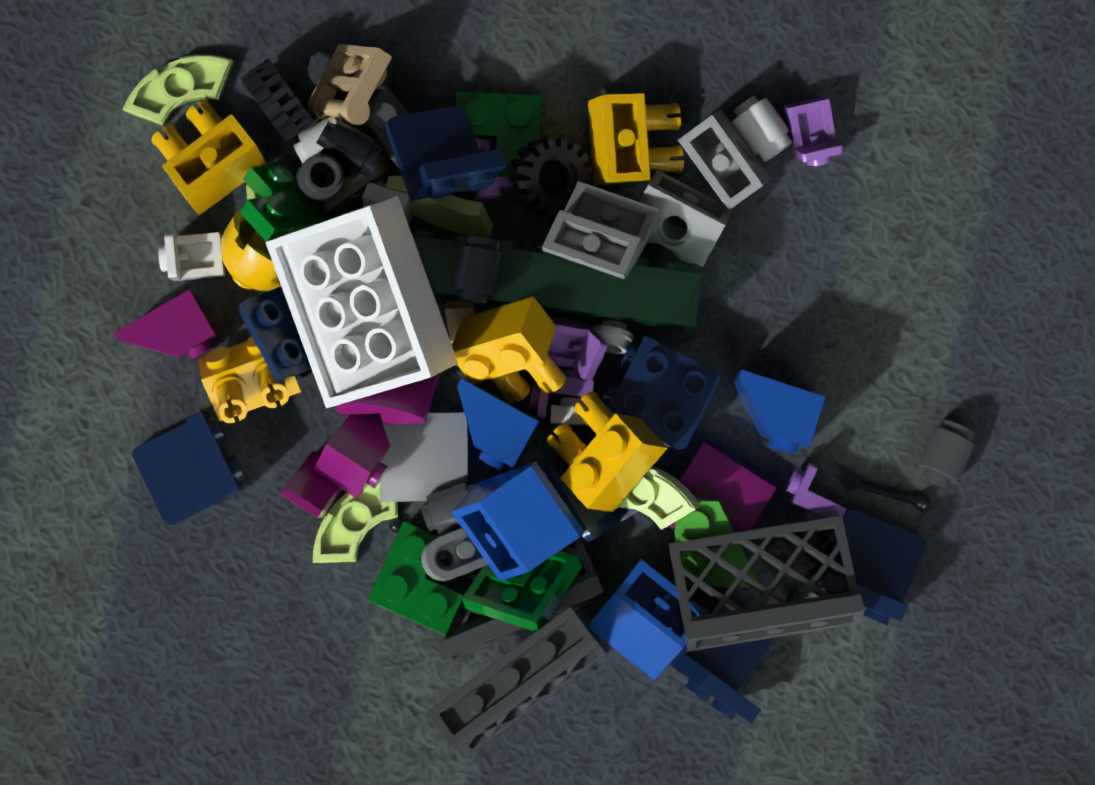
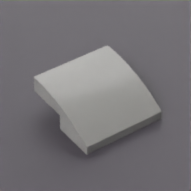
[542,181,659,279]
[380,412,468,502]

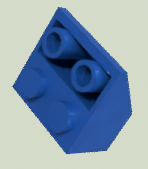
[451,461,585,581]
[586,558,710,680]

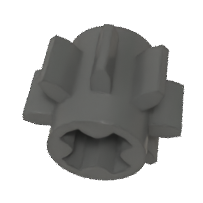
[763,534,816,584]

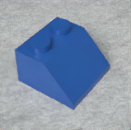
[733,370,826,454]
[457,378,541,471]

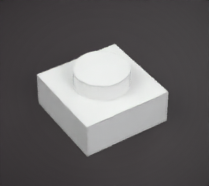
[550,398,589,426]

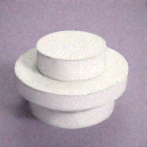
[592,320,634,354]

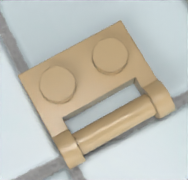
[308,44,392,125]

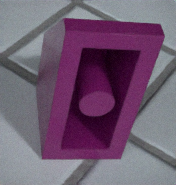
[114,290,220,361]
[313,413,391,499]
[280,451,343,518]

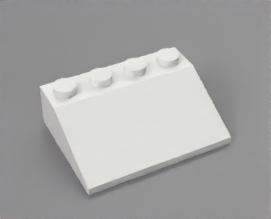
[265,196,458,408]

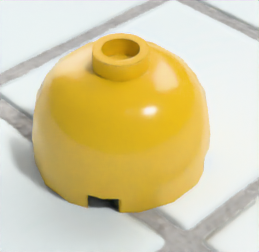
[221,209,281,291]

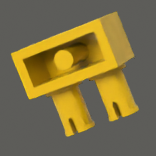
[587,93,684,186]
[151,99,267,216]
[452,296,566,404]
[198,336,301,423]
[547,391,668,512]

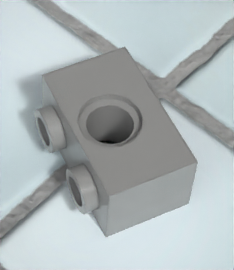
[678,109,771,210]
[639,169,733,267]

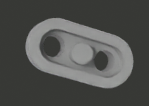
[421,528,488,581]

